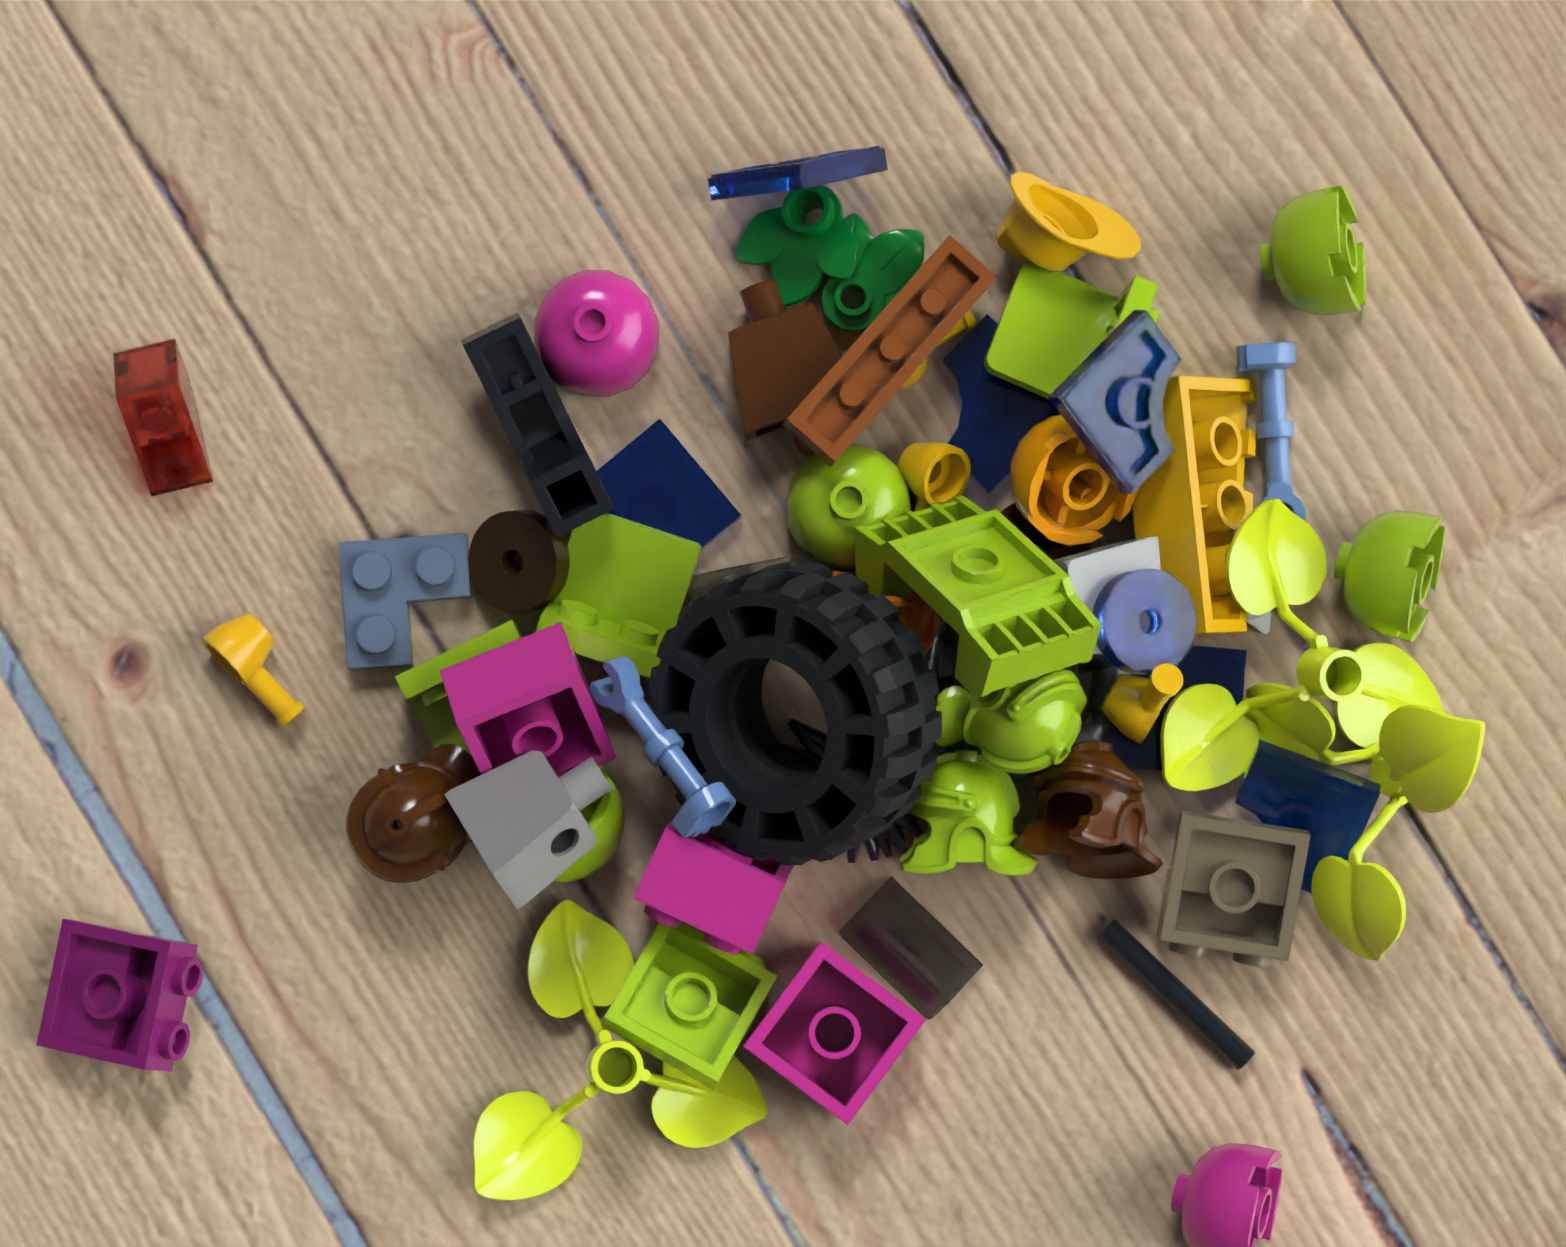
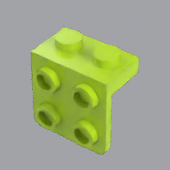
[984,260,1160,418]

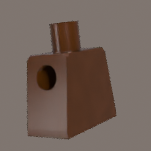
[728,279,843,441]

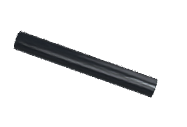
[1098,919,1255,1070]

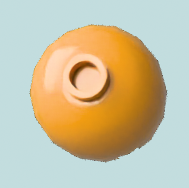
[1009,412,1142,546]

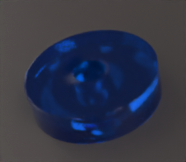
[1093,569,1197,674]

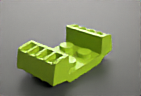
[854,495,1102,697]

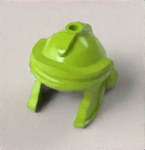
[935,670,1087,774]
[900,749,1038,876]

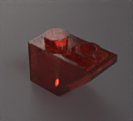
[113,339,213,497]

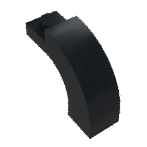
[461,312,615,537]

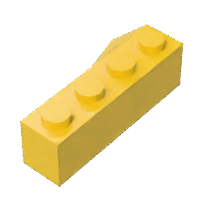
[1121,376,1259,641]

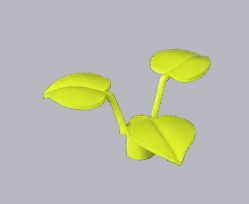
[1160,498,1445,791]
[1244,683,1485,961]
[473,900,768,1200]

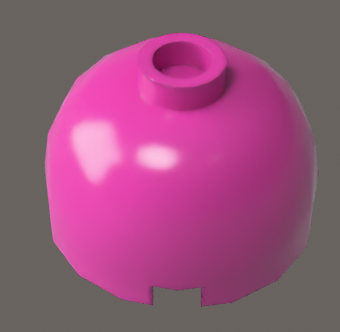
[534,270,660,398]
[1171,1143,1282,1247]

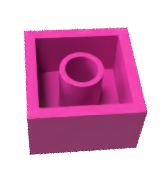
[440,622,617,777]
[633,809,794,955]
[743,941,926,1125]

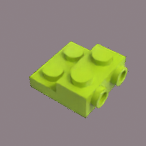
[601,921,778,1090]

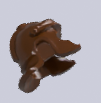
[1014,741,1163,879]
[346,744,481,883]

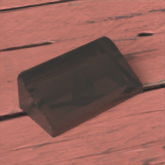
[839,876,983,1020]

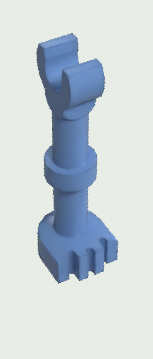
[1236,342,1306,521]
[589,656,736,838]

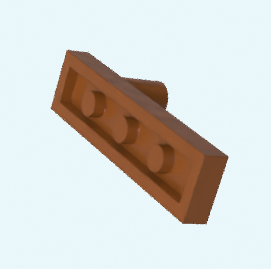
[782,235,997,467]

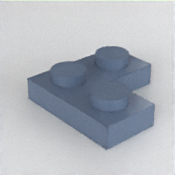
[339,533,472,671]

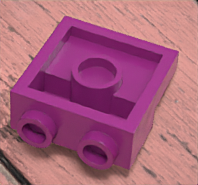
[36,919,203,1072]

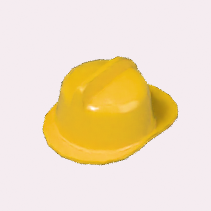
[996,172,1141,272]

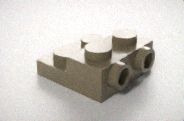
[1157,810,1311,967]

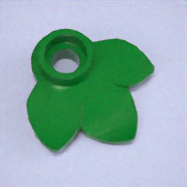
[736,183,859,306]
[821,213,925,332]

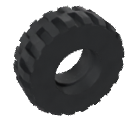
[648,562,942,866]

